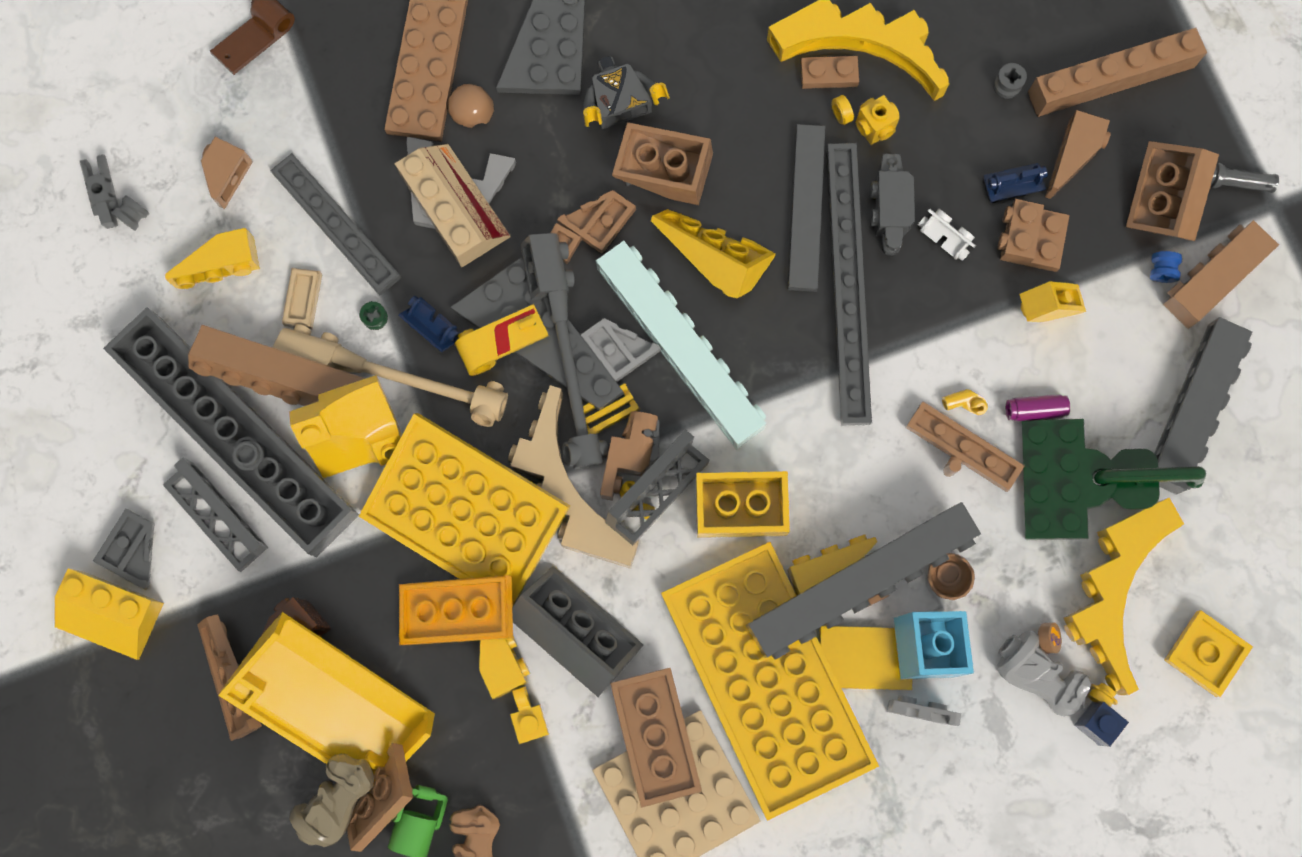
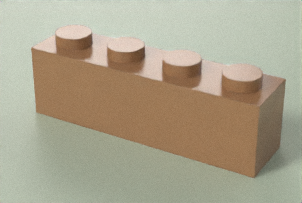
[1163,220,1279,329]

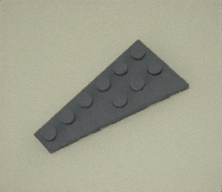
[496,0,585,95]

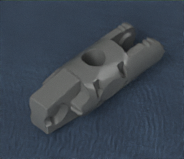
[80,154,119,229]

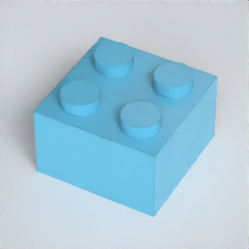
[894,611,974,679]

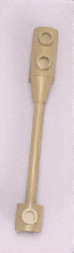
[272,324,508,427]

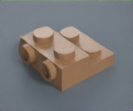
[998,199,1069,272]

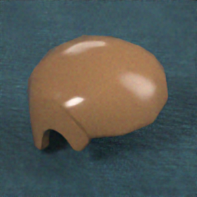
[448,84,494,128]
[927,553,975,600]

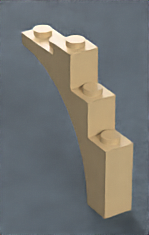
[508,385,640,569]

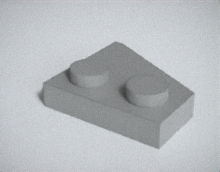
[581,318,661,383]
[887,695,962,726]

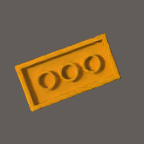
[399,575,513,645]

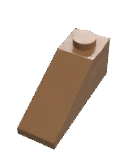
[1045,110,1111,199]

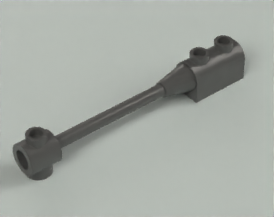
[520,233,609,469]

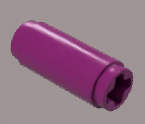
[1005,394,1070,421]

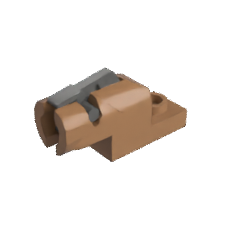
[600,411,660,501]

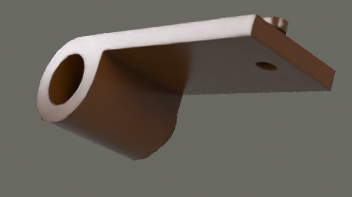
[210,0,295,75]

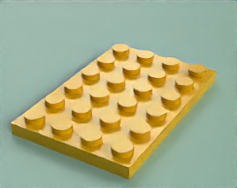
[358,413,571,607]

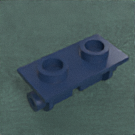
[983,163,1048,202]
[398,296,459,352]

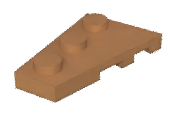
[347,743,413,852]

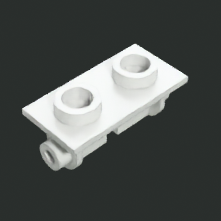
[918,209,976,261]

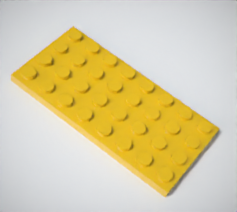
[661,542,880,821]

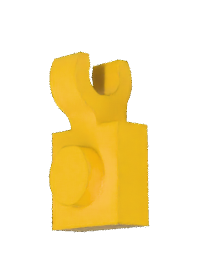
[510,686,549,744]

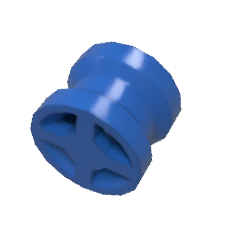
[1150,251,1182,283]

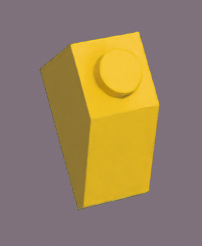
[1019,281,1086,322]

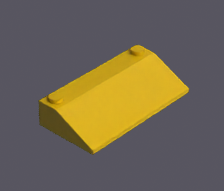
[218,612,435,792]

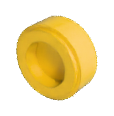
[831,95,854,125]

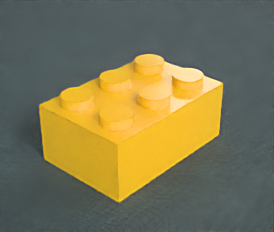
[696,471,790,538]

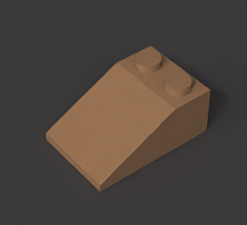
[612,122,713,205]

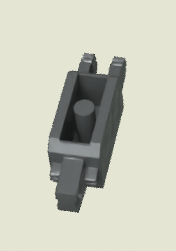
[870,154,915,257]

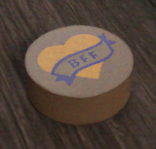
[1038,622,1062,654]

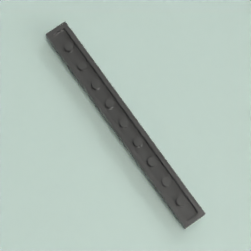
[827,143,872,426]

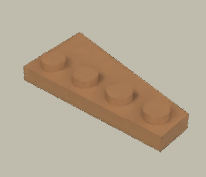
[197,614,262,741]

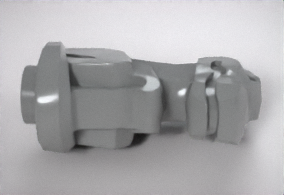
[997,630,1091,717]

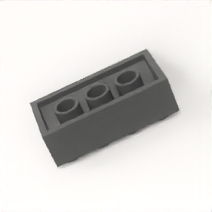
[512,566,644,697]

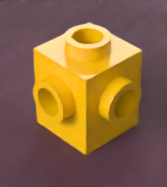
[855,95,900,145]

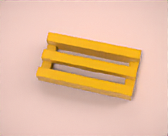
[583,384,640,434]

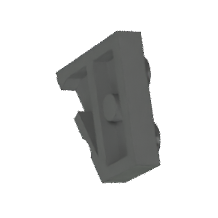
[93,509,155,590]

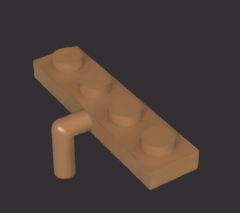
[905,401,1024,492]

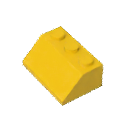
[55,568,164,660]

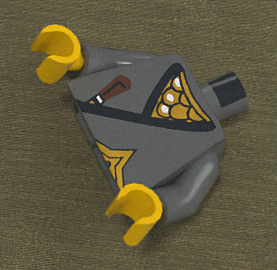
[583,56,670,129]

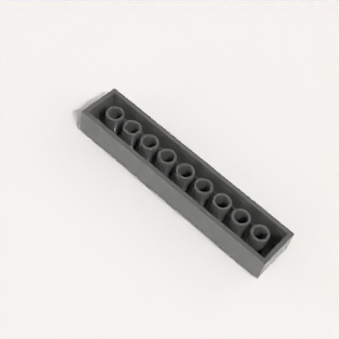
[103,307,359,558]

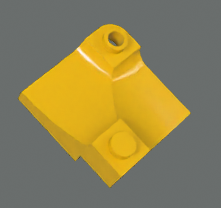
[289,375,402,479]

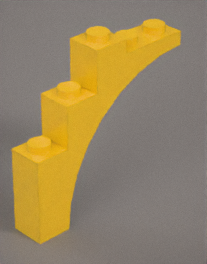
[767,0,949,101]
[1063,497,1184,695]

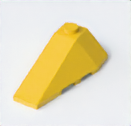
[651,209,776,299]

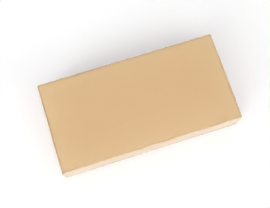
[282,268,322,329]

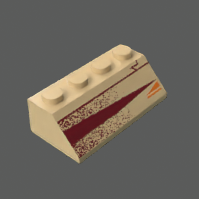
[394,144,510,268]

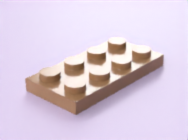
[610,668,702,808]

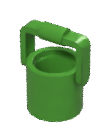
[387,785,448,857]

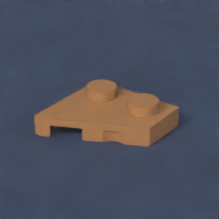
[557,190,636,254]

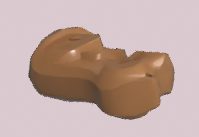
[449,804,500,857]

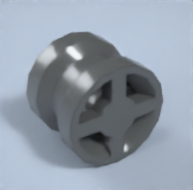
[993,63,1027,99]
[111,195,150,231]

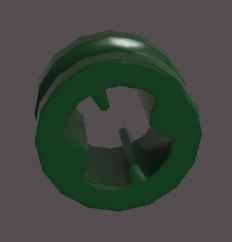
[359,301,388,330]

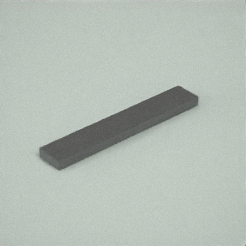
[788,124,825,292]
[270,153,402,296]

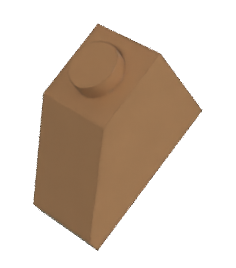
[201,137,253,209]

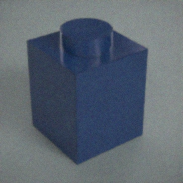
[1074,701,1129,747]

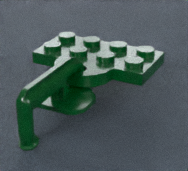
[1022,419,1206,540]

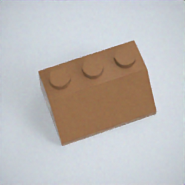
[1126,141,1219,241]

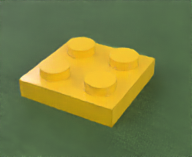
[1164,610,1253,697]

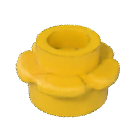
[1087,682,1118,707]

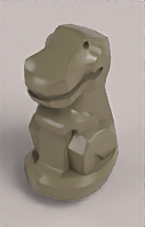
[289,753,374,847]

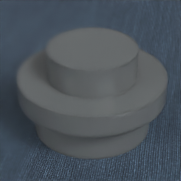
[232,441,264,471]

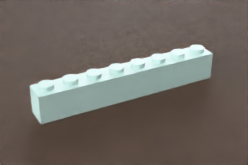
[596,241,766,450]

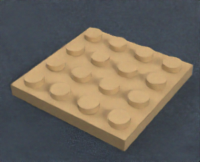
[592,710,761,857]

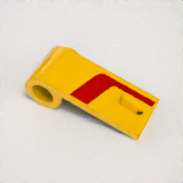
[455,304,549,376]

